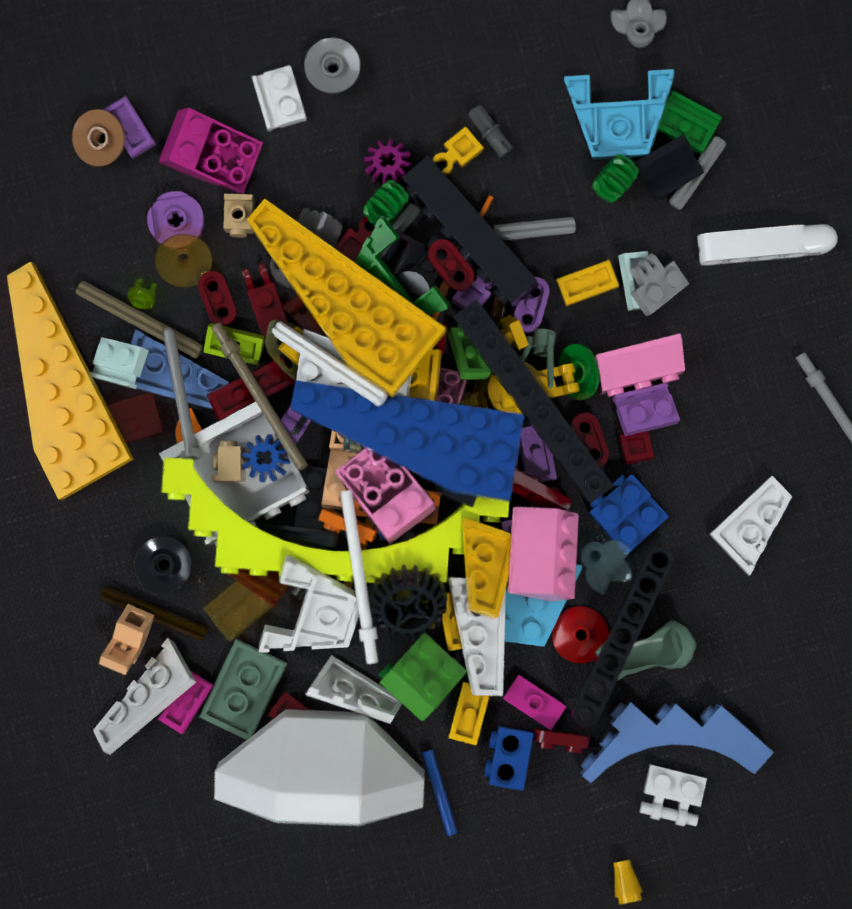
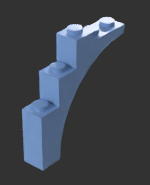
[580,701,773,783]

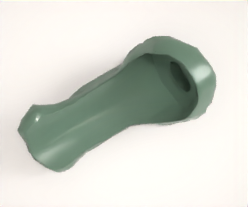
[595,621,697,680]

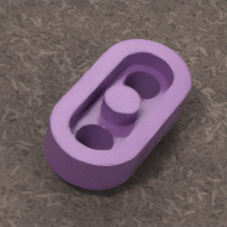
[514,277,549,333]

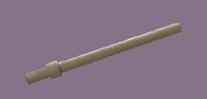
[211,323,308,471]

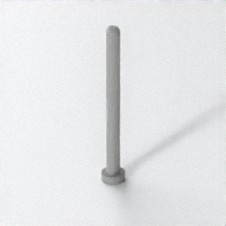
[163,327,202,460]

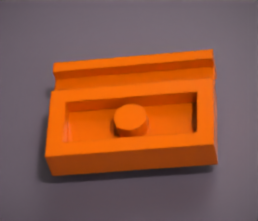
[318,508,378,544]

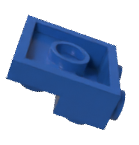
[588,474,669,555]

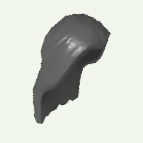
[270,208,342,288]

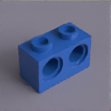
[484,725,533,791]

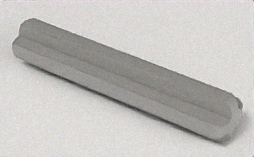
[669,136,726,210]
[493,217,576,241]

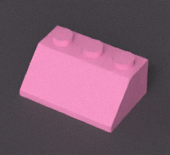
[595,334,685,397]
[508,507,579,601]

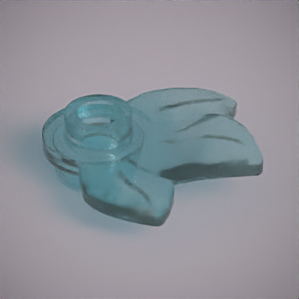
[581,540,632,594]

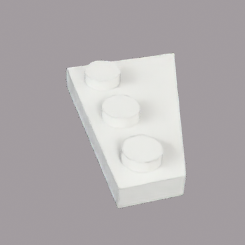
[709,476,792,576]
[306,655,402,724]

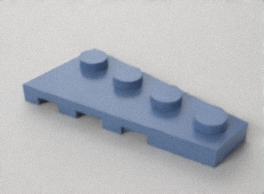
[131,329,229,410]

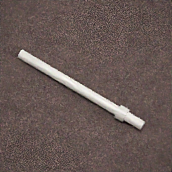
[340,490,378,664]

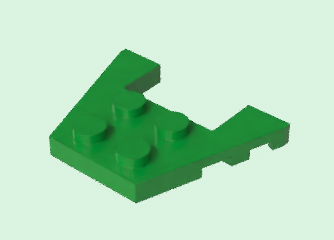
[353,217,451,315]

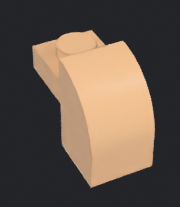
[99,604,154,675]

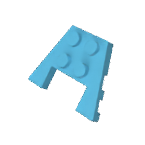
[564,69,674,160]
[504,564,582,647]

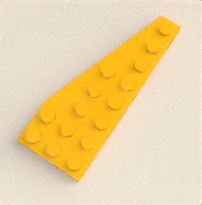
[7,262,134,500]

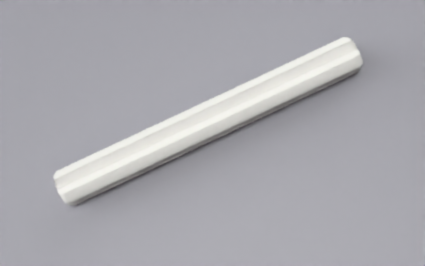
[272,321,388,406]

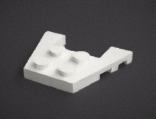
[259,555,359,652]

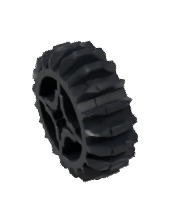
[369,564,447,637]

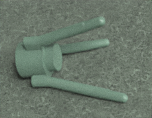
[520,329,556,388]

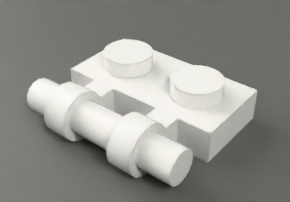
[639,764,707,826]

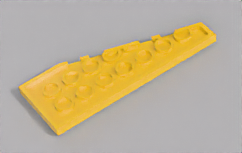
[247,199,446,398]

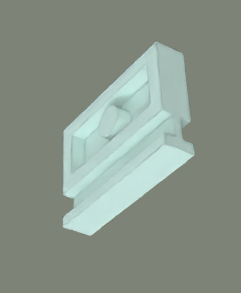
[90,337,149,389]

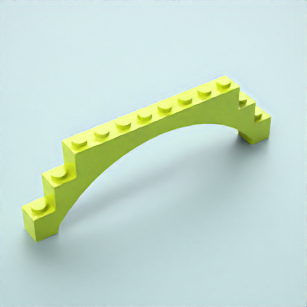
[162,457,509,583]

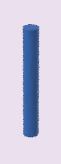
[422,749,458,836]

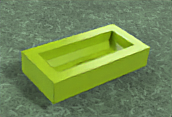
[203,323,265,366]

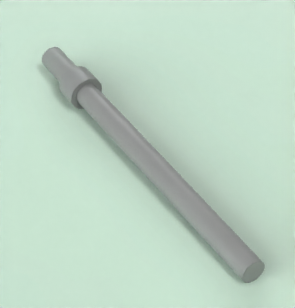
[796,352,852,443]

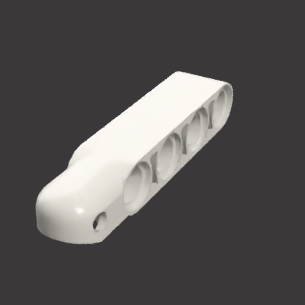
[697,224,838,265]

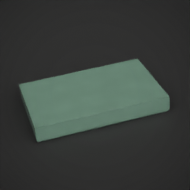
[199,639,288,740]

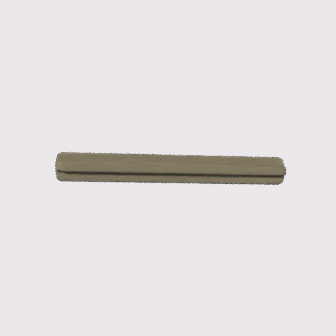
[76,281,203,358]

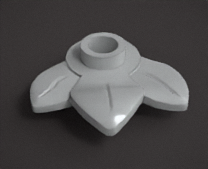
[611,0,666,47]

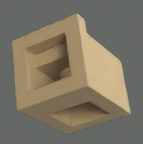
[223,194,255,238]
[212,441,246,482]

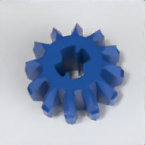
[242,434,291,483]

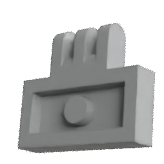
[630,253,689,316]

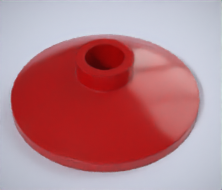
[552,606,609,663]

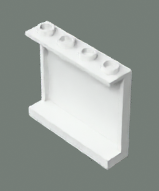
[159,402,310,547]

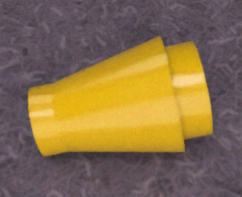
[613,860,643,904]

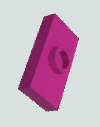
[158,671,214,734]
[503,675,567,730]

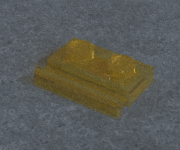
[203,573,274,642]

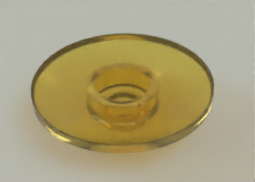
[155,234,212,287]

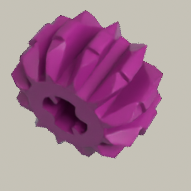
[364,138,412,184]

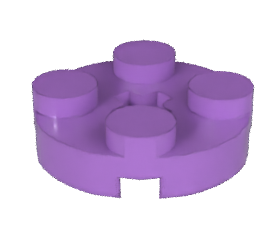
[147,191,205,249]

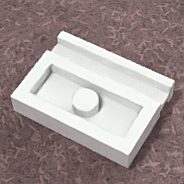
[252,65,307,132]

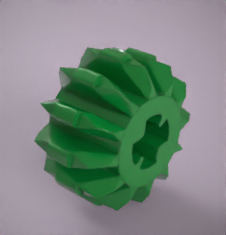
[592,154,639,203]
[363,180,409,225]

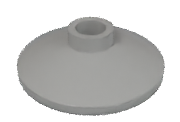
[305,38,360,93]

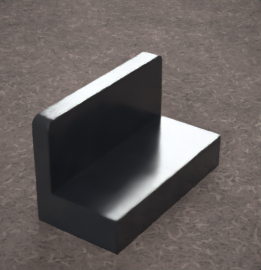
[634,134,704,200]

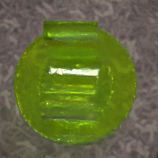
[127,278,156,309]

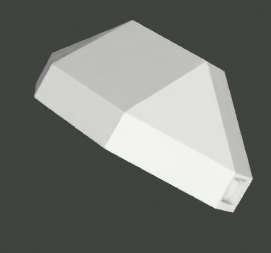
[215,709,425,825]

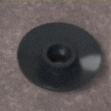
[134,536,192,593]

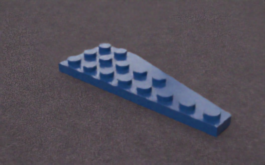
[291,380,524,502]

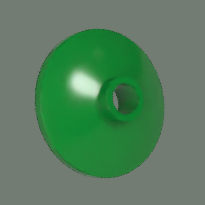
[558,344,600,400]

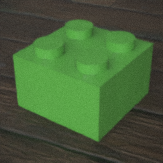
[379,632,467,721]

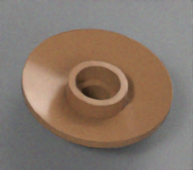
[72,109,125,166]

